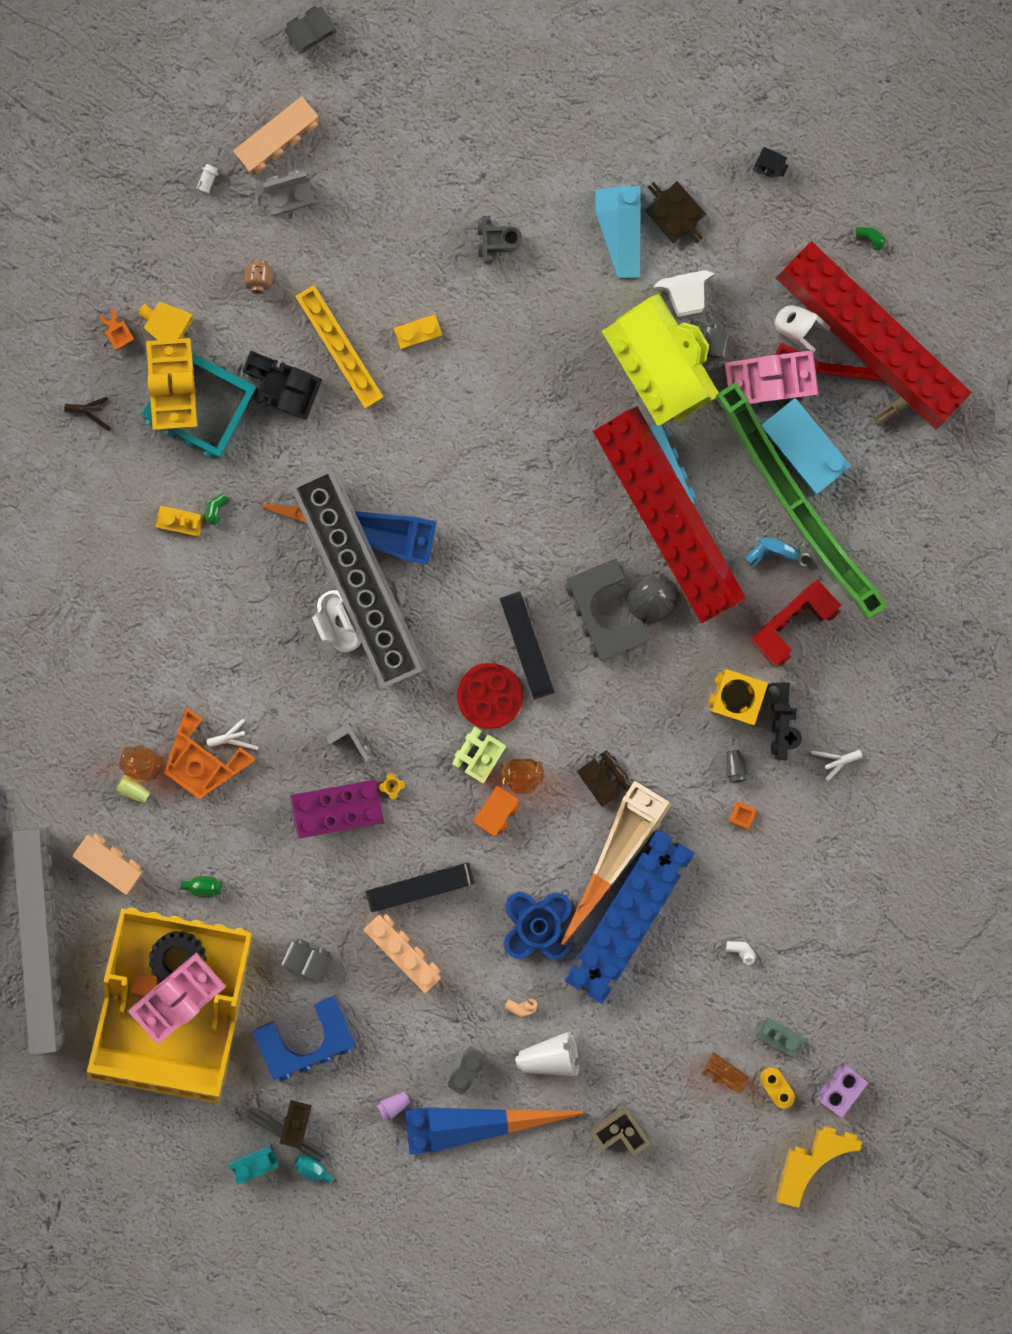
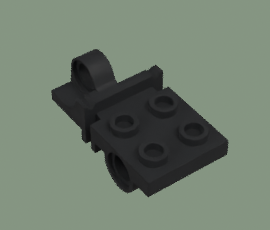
[242,350,322,420]
[764,682,802,760]

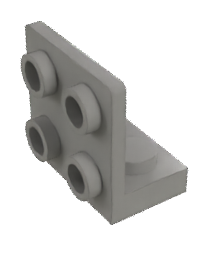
[263,170,315,216]

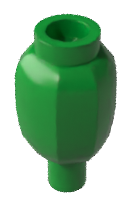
[181,876,222,898]

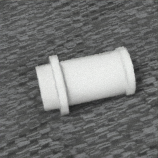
[196,164,218,194]

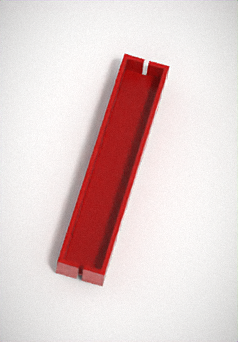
[776,241,972,430]
[593,406,747,624]

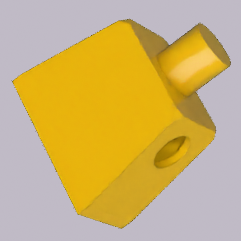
[138,302,195,340]

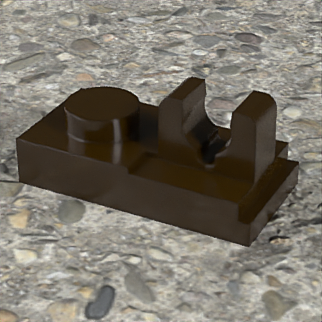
[279,1100,312,1149]

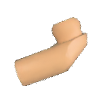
[504,999,538,1017]

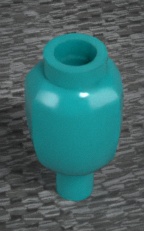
[293,1155,333,1184]

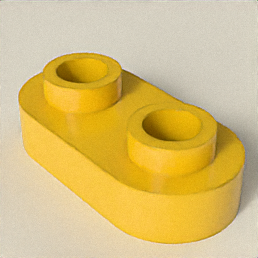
[760,1067,795,1109]

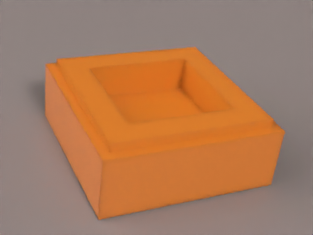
[728,801,758,830]
[131,972,158,998]

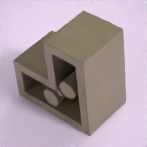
[589,1104,651,1157]

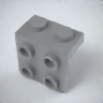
[325,722,373,763]

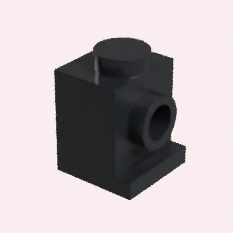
[753,147,789,178]

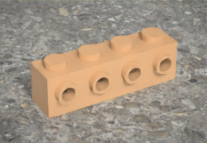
[364,913,441,993]

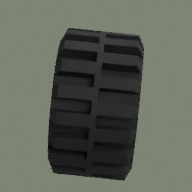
[149,931,207,983]

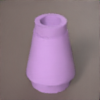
[376,1091,410,1121]

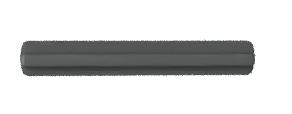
[247,1107,326,1162]

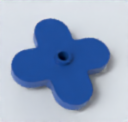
[503,892,571,959]

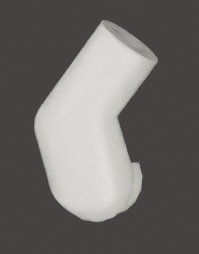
[726,941,756,965]

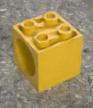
[707,669,768,725]

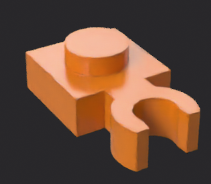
[100,309,135,351]

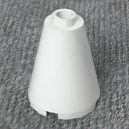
[516,1032,579,1076]

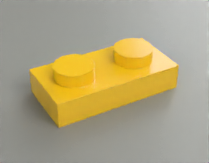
[394,314,443,350]

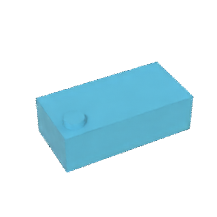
[761,398,851,496]

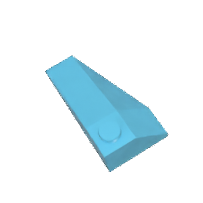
[595,186,641,278]

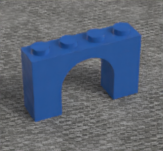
[253,995,356,1082]

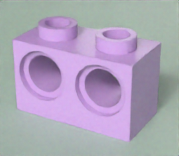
[818,1065,868,1118]

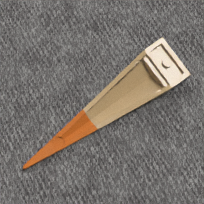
[561,781,672,946]

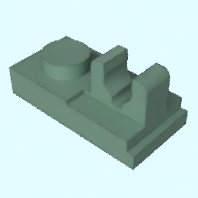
[756,1017,806,1058]

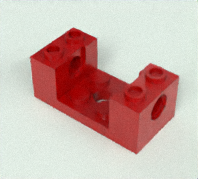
[749,579,842,666]

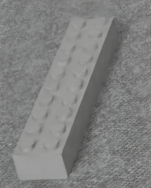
[290,467,426,689]
[12,828,65,1054]

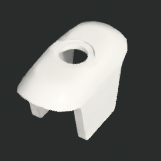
[653,270,715,317]
[774,305,831,353]
[312,590,361,652]

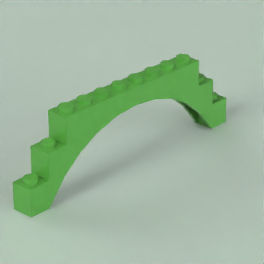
[715,382,887,619]

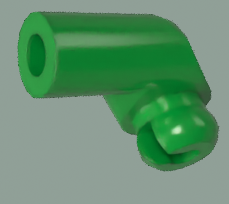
[205,493,229,525]

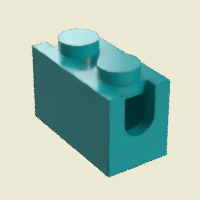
[228,1144,280,1185]

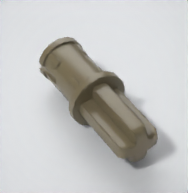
[873,397,911,426]

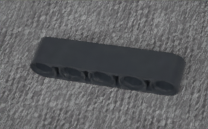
[499,591,555,700]
[365,862,475,913]

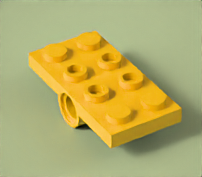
[146,338,198,430]

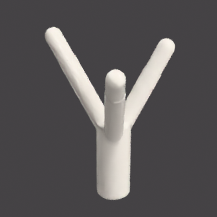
[207,719,258,750]
[810,750,862,781]

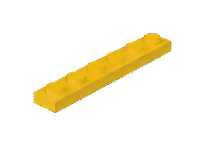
[295,285,384,409]

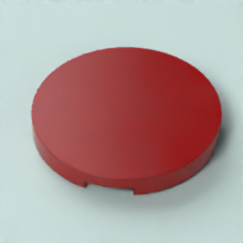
[457,663,523,729]

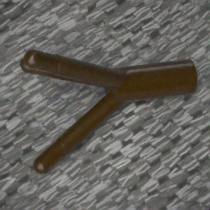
[64,397,111,431]

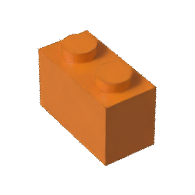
[473,785,520,837]

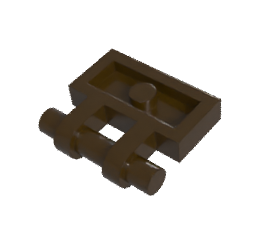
[576,750,632,807]

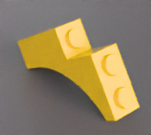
[776,1126,862,1208]

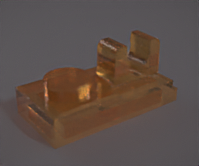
[702,1052,749,1094]

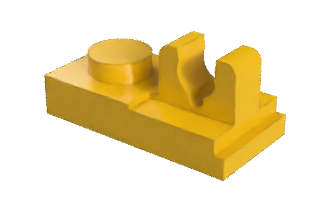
[156,506,204,537]

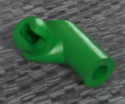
[855,227,885,250]

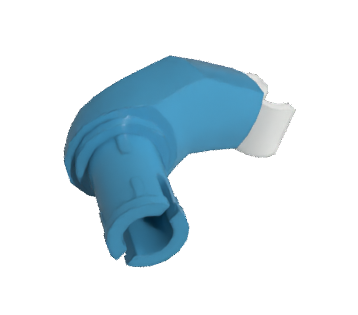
[744,537,811,568]

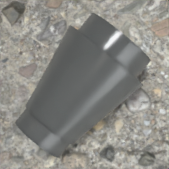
[726,750,748,783]

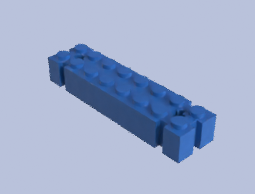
[564,830,695,1004]

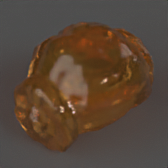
[119,745,163,783]
[501,759,544,794]

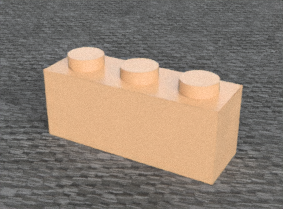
[72,833,144,895]

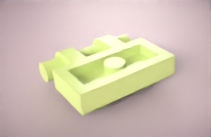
[452,726,506,783]

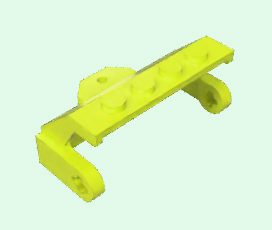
[602,293,719,427]

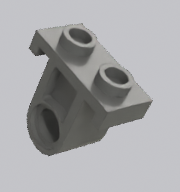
[478,216,522,263]

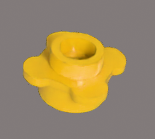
[379,773,405,799]

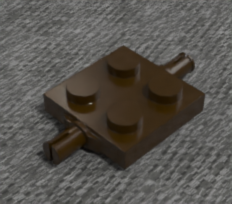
[644,181,706,244]

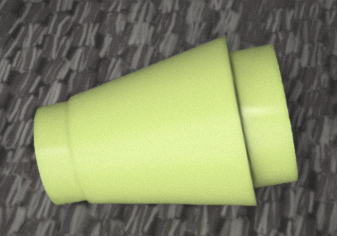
[115,775,150,804]

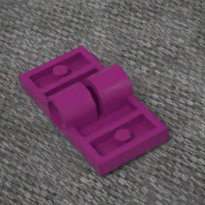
[290,779,384,839]

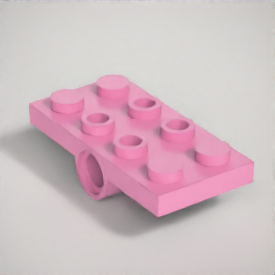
[725,350,819,404]
[128,953,226,1044]

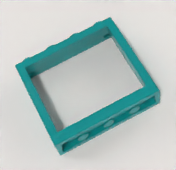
[141,353,258,459]

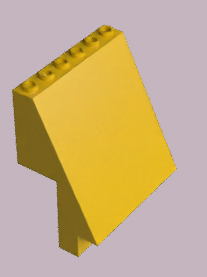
[87,908,252,1104]

